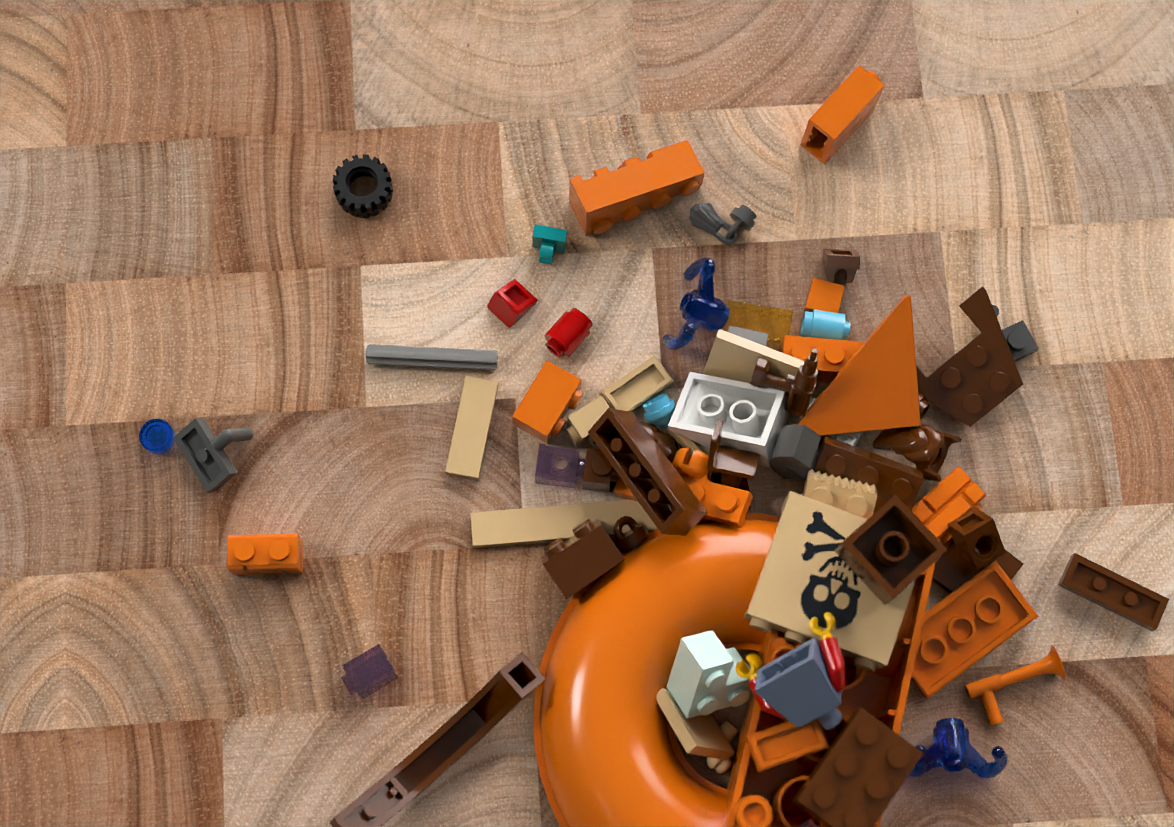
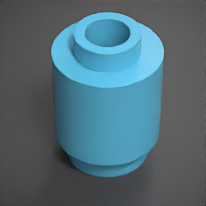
[800,309,850,340]

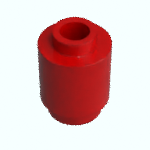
[544,308,593,357]

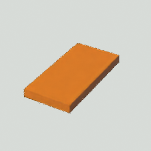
[911,560,1039,699]

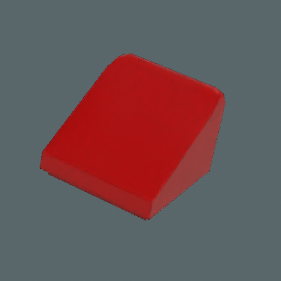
[487,278,538,328]

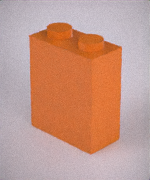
[800,65,885,165]

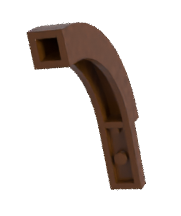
[329,652,545,827]

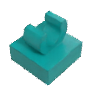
[532,224,567,265]

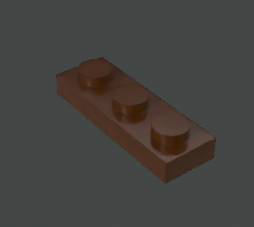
[1058,553,1169,631]

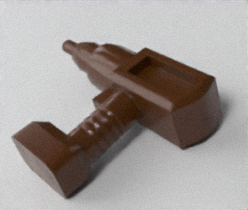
[750,349,818,416]

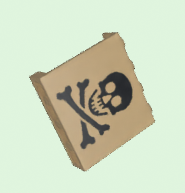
[743,491,916,672]

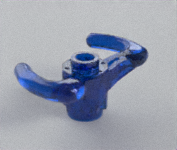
[662,257,730,350]
[908,718,1008,778]

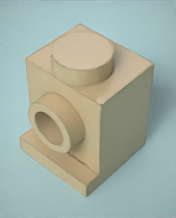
[566,395,610,446]

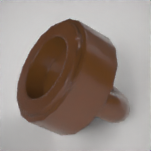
[613,516,649,553]

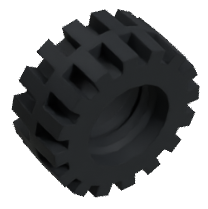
[333,154,393,218]

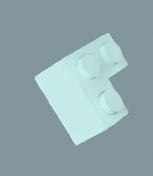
[666,630,751,718]

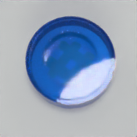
[139,419,175,454]

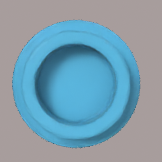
[643,393,676,429]

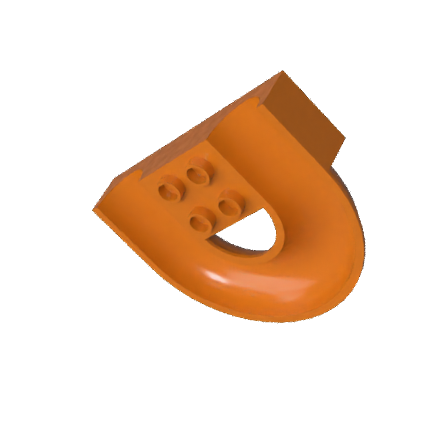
[533,513,940,827]

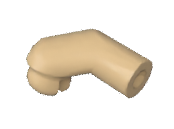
[706,719,740,774]

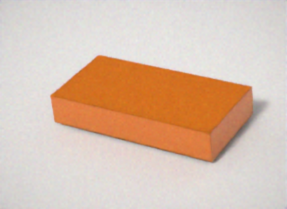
[745,719,829,772]

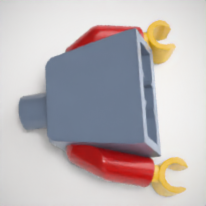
[735,612,846,730]

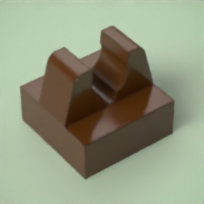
[822,249,860,283]

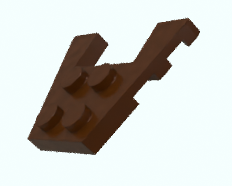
[916,286,1023,427]

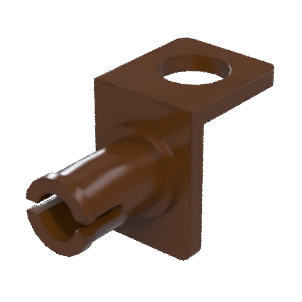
[707,420,760,489]

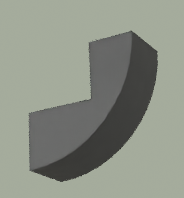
[769,425,821,481]

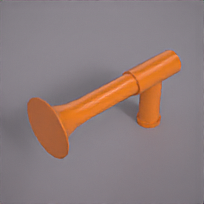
[965,645,1065,726]

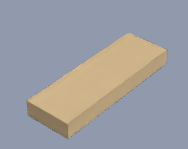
[445,376,499,480]

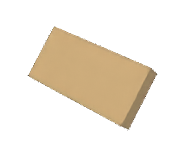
[601,355,674,412]

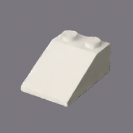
[668,372,790,468]

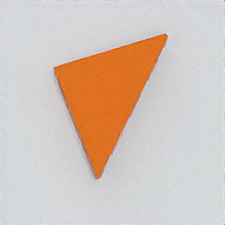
[796,295,921,436]

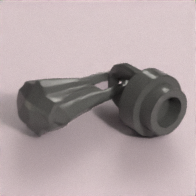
[689,203,757,245]

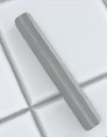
[366,344,498,370]

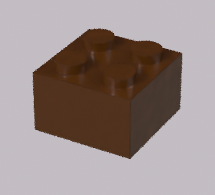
[834,494,947,605]
[541,518,625,599]

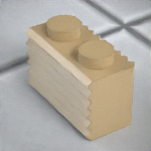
[802,469,877,519]

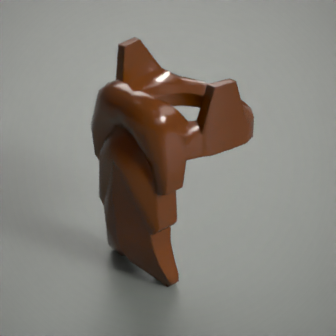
[872,425,962,482]

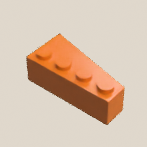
[569,140,704,236]

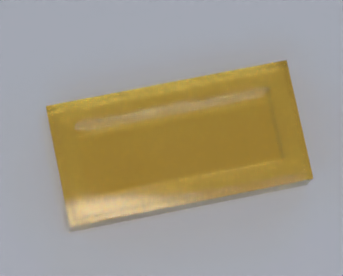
[723,300,793,344]

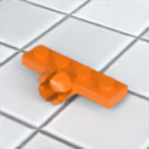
[613,448,753,527]

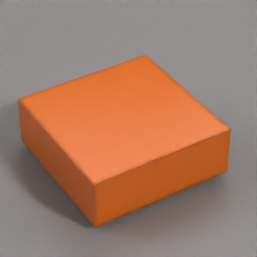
[804,277,845,313]

